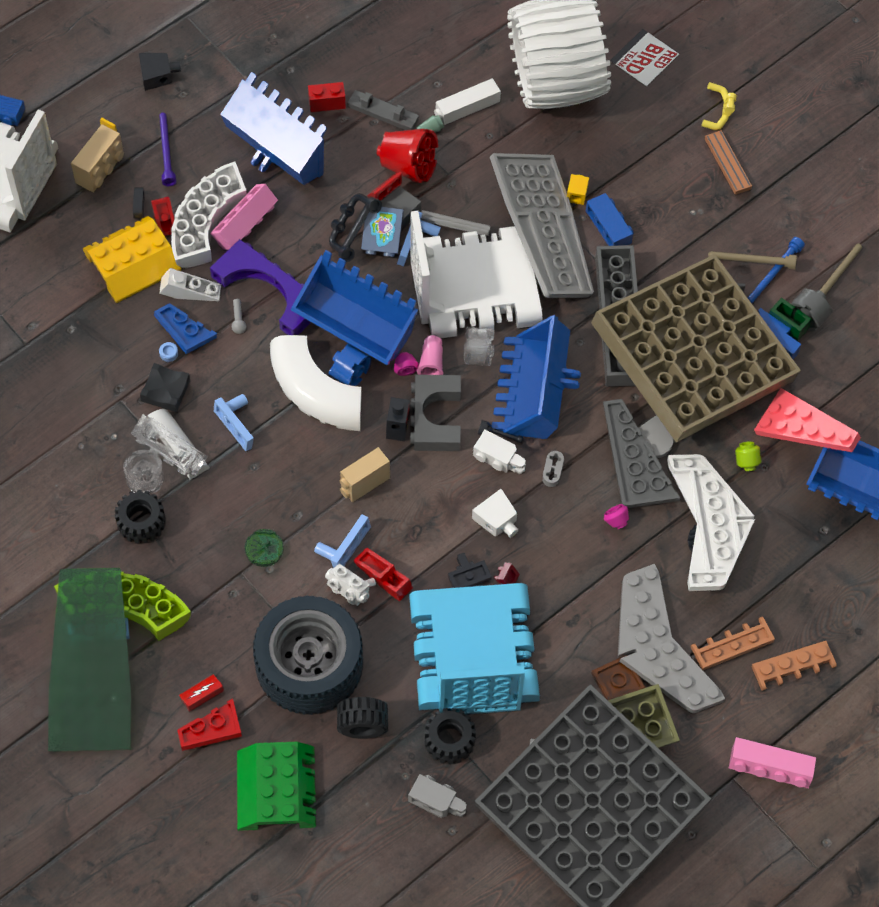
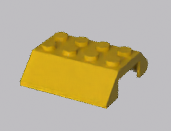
[83,216,181,303]

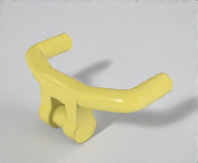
[702,82,737,130]

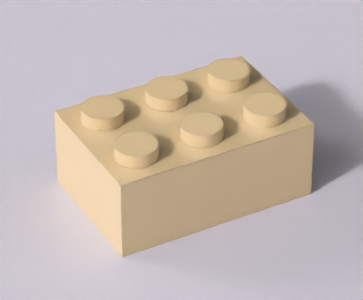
[71,124,124,192]

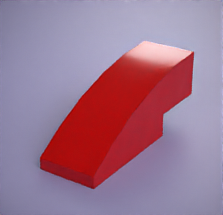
[354,548,413,601]

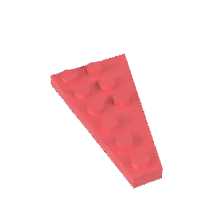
[754,388,861,452]

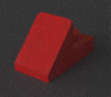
[151,197,175,236]

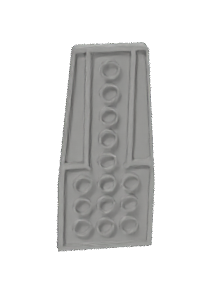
[490,153,594,298]

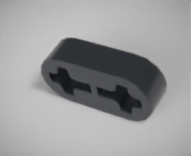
[133,187,145,219]

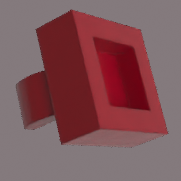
[493,562,520,584]

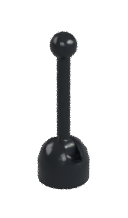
[478,420,524,443]

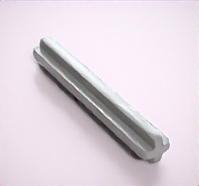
[420,210,490,236]

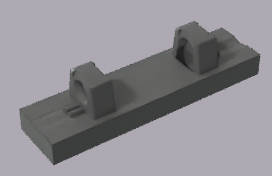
[347,90,419,130]

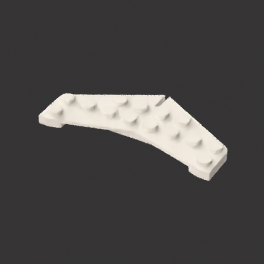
[667,454,755,591]

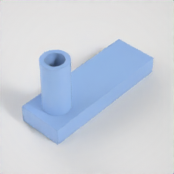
[214,394,254,451]
[314,515,371,568]

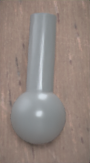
[232,299,246,334]

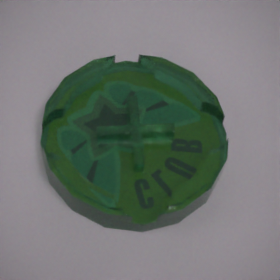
[244,529,284,567]

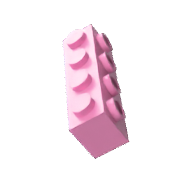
[210,184,278,250]
[729,737,816,789]

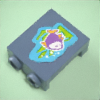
[361,207,404,257]

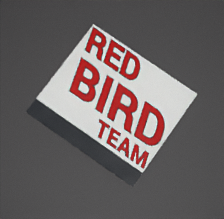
[610,29,679,86]

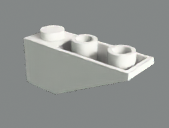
[159,268,221,301]

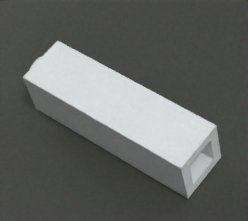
[434,78,501,125]

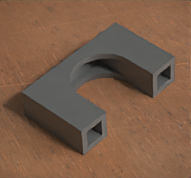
[410,375,461,451]

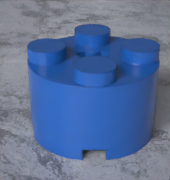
[328,343,371,386]

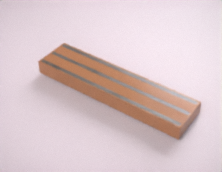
[705,130,752,195]

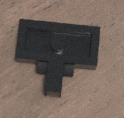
[448,553,492,588]

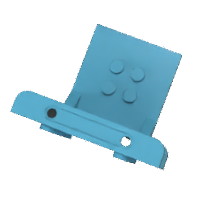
[409,583,540,714]

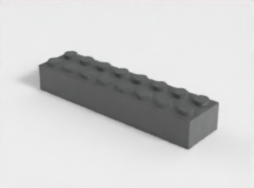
[595,245,638,386]

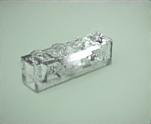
[131,414,208,476]

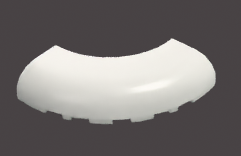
[171,162,247,268]
[270,335,362,431]

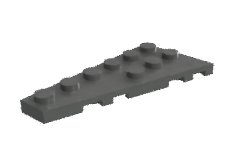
[603,399,680,508]

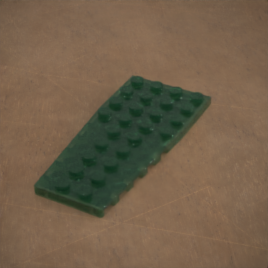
[48,568,131,752]

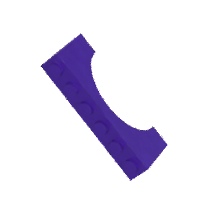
[210,239,311,335]

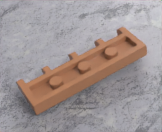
[691,617,775,670]
[752,641,837,691]

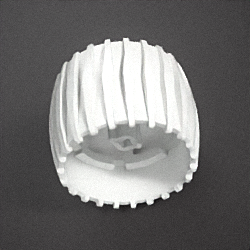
[507,0,611,109]

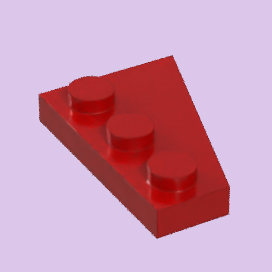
[177,698,242,751]

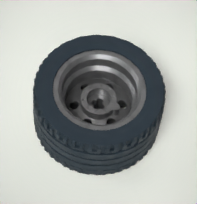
[253,595,363,715]

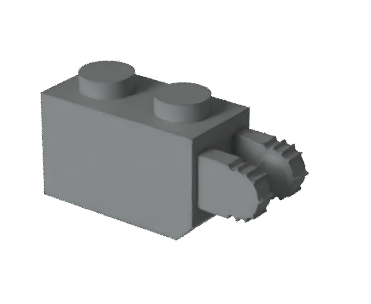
[408,774,467,818]

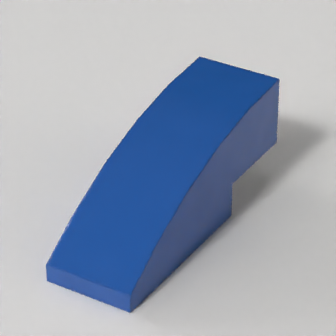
[758,308,801,359]

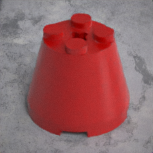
[377,129,439,183]

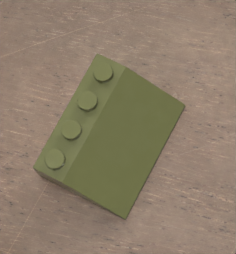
[608,684,680,748]

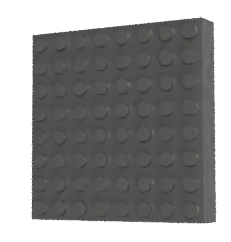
[475,684,712,907]

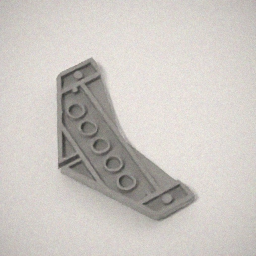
[618,564,725,713]

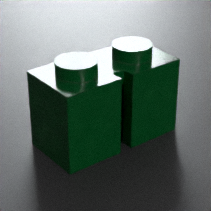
[769,297,811,341]

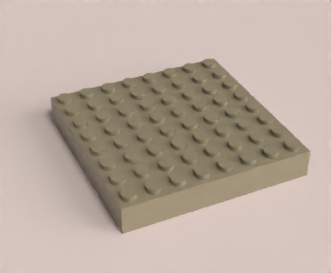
[591,254,801,442]

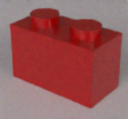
[308,82,346,112]

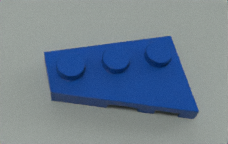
[154,303,217,354]

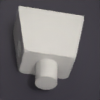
[472,489,518,538]

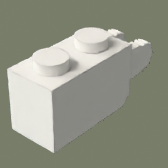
[473,430,526,474]

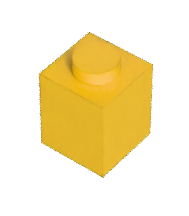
[567,174,589,205]

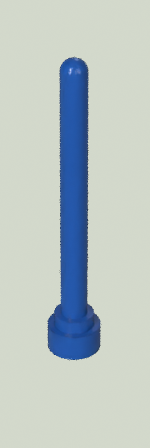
[748,237,805,304]

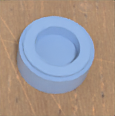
[159,342,178,362]

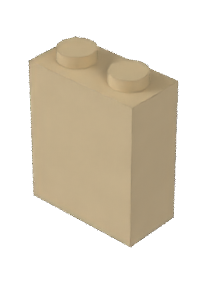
[340,447,390,503]

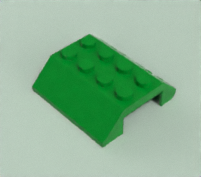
[237,742,316,831]

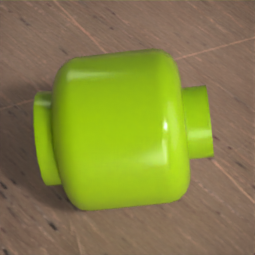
[735,441,762,471]

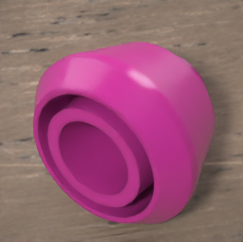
[394,352,419,376]
[604,504,629,529]

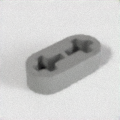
[543,451,564,487]

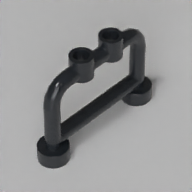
[329,193,382,262]

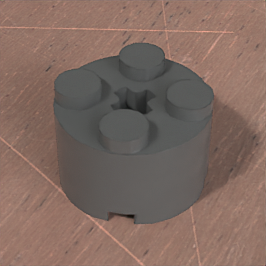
[791,288,833,331]

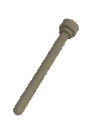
[820,244,862,295]
[708,251,797,270]

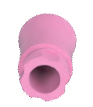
[417,335,443,375]

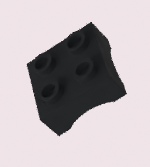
[140,363,190,412]

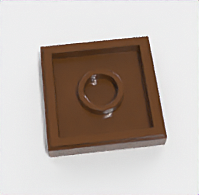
[591,655,646,700]

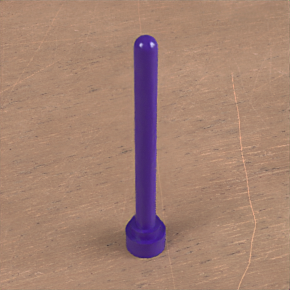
[159,112,176,186]

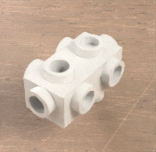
[325,563,376,606]

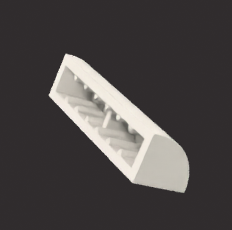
[148,409,210,480]

